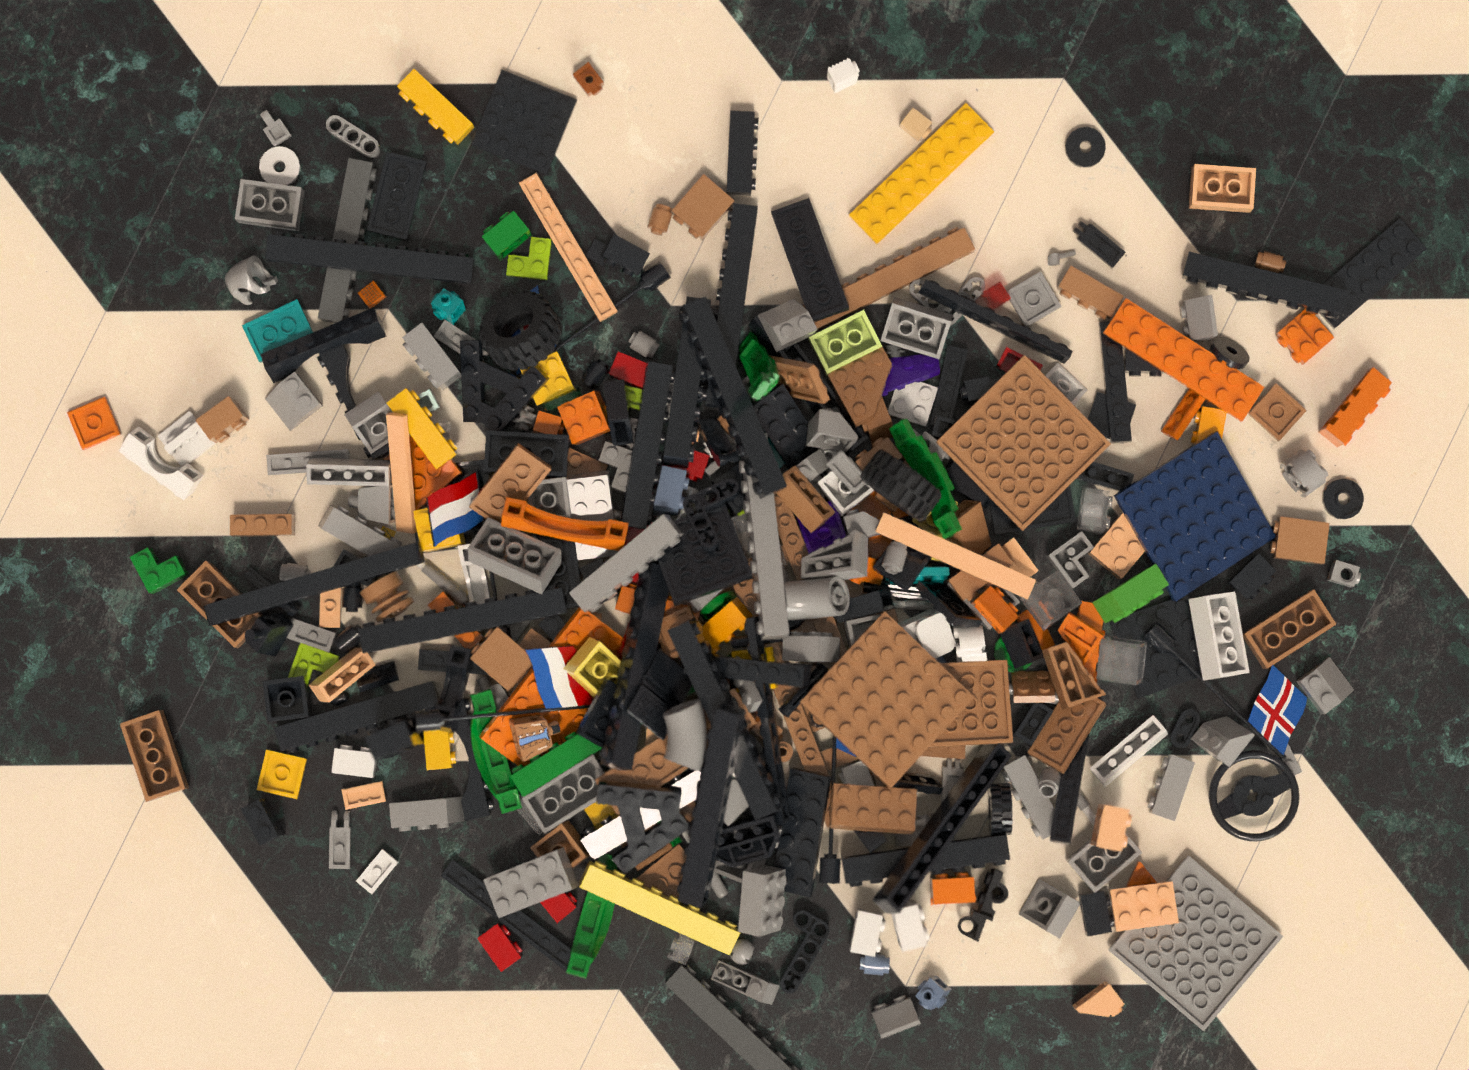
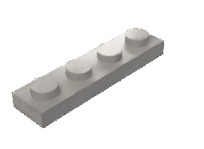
[266,449,350,475]

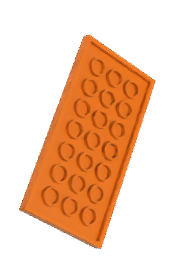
[479,606,623,767]

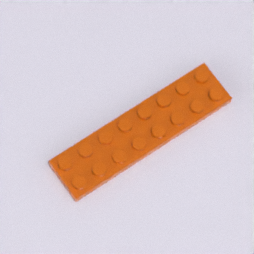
[1103,298,1264,422]

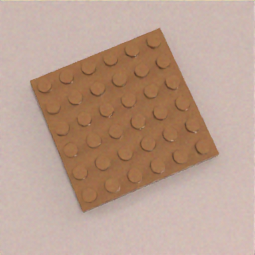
[936,355,1111,531]
[800,611,974,788]

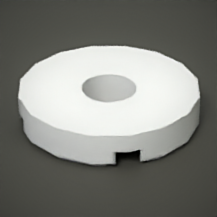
[259,146,301,186]

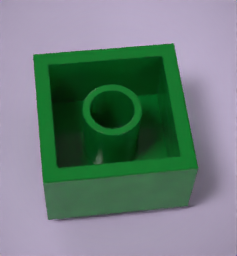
[482,211,532,261]

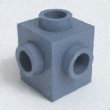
[915,975,952,1010]

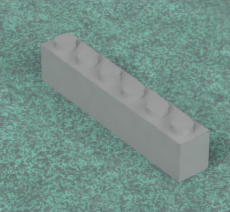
[570,514,683,613]

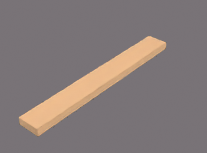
[519,173,618,322]
[875,513,1036,599]

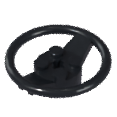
[1209,751,1300,842]

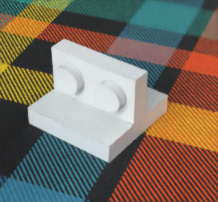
[158,411,216,466]

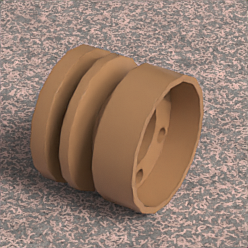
[360,571,415,623]

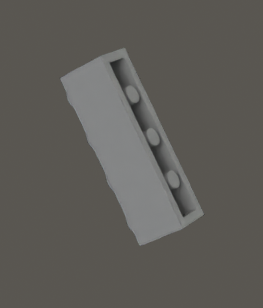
[306,458,392,486]
[1001,755,1055,840]

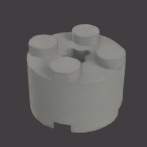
[1280,449,1328,497]

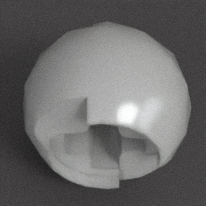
[730,939,755,965]

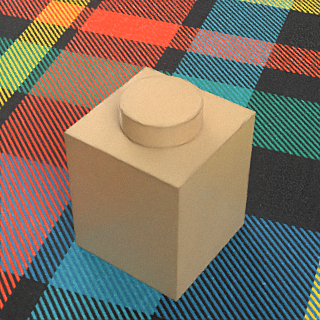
[900,108,932,142]

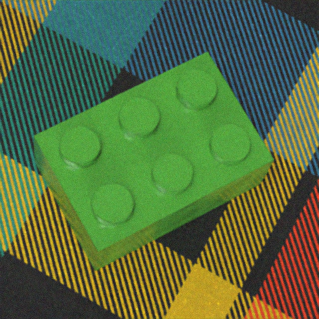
[1092,564,1169,624]

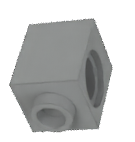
[1327,560,1361,588]

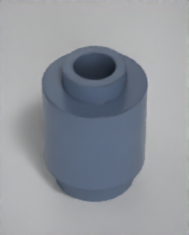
[860,954,890,975]

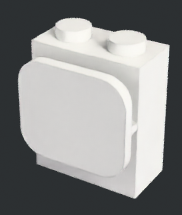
[898,608,955,659]

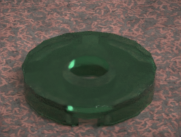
[542,387,581,411]

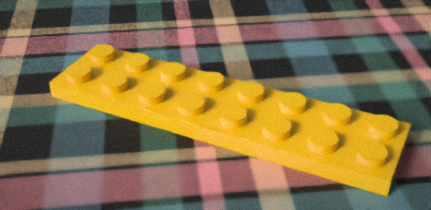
[849,103,994,245]

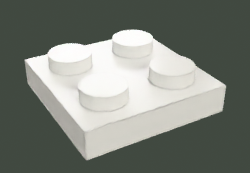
[888,382,938,427]

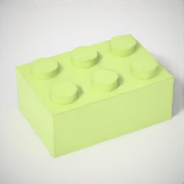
[808,310,882,376]

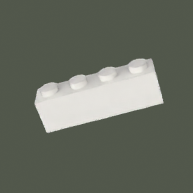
[1090,715,1168,787]

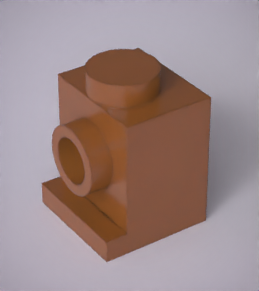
[572,62,604,97]

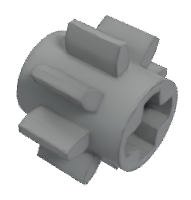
[513,406,537,431]

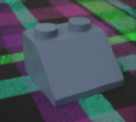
[653,466,690,516]

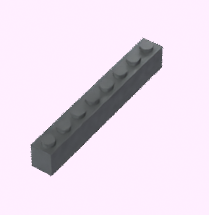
[318,158,377,323]
[665,964,799,1070]

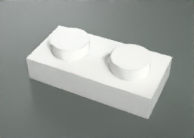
[356,849,398,894]

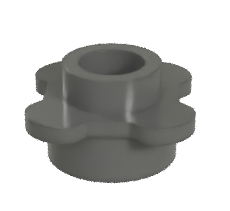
[886,345,905,358]

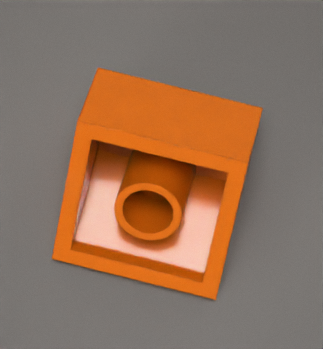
[971,586,1019,634]

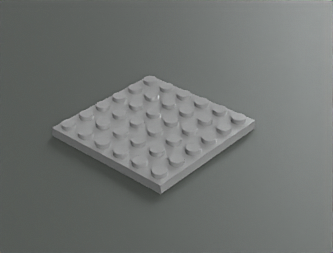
[1108,855,1283,1031]

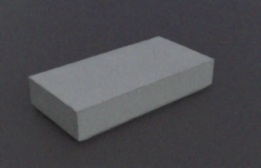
[826,450,866,494]

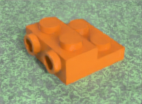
[1276,309,1334,365]

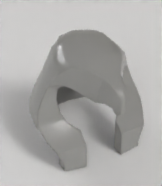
[225,255,278,305]

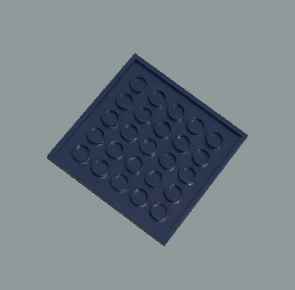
[1113,431,1276,601]

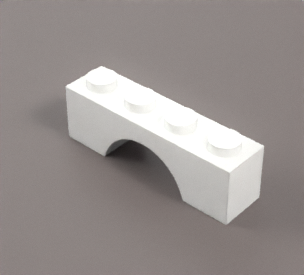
[119,426,204,500]
[458,544,491,605]

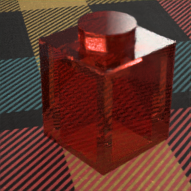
[981,282,1011,311]

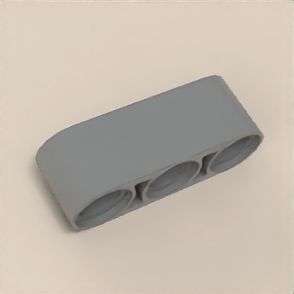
[326,115,381,158]

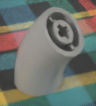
[784,576,850,621]
[663,699,707,772]

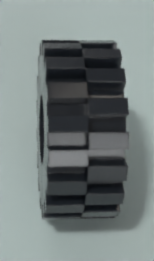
[988,783,1013,835]

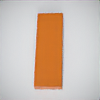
[1161,389,1205,441]

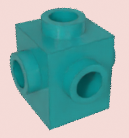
[431,288,466,325]

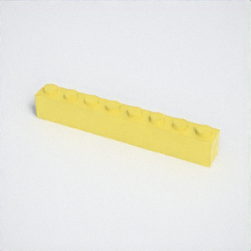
[579,861,740,955]

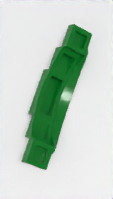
[739,332,779,401]
[889,418,962,539]
[470,689,522,814]
[565,854,618,978]

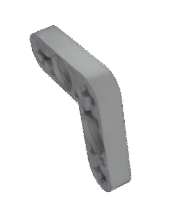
[909,277,986,326]

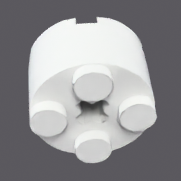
[953,624,987,662]

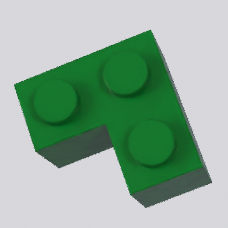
[130,547,189,594]

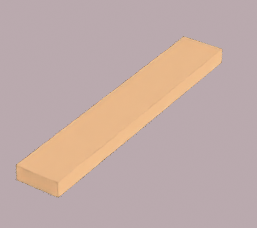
[386,412,417,534]

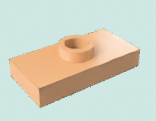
[319,587,342,628]
[342,781,387,810]

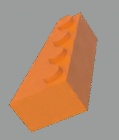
[1319,367,1392,447]

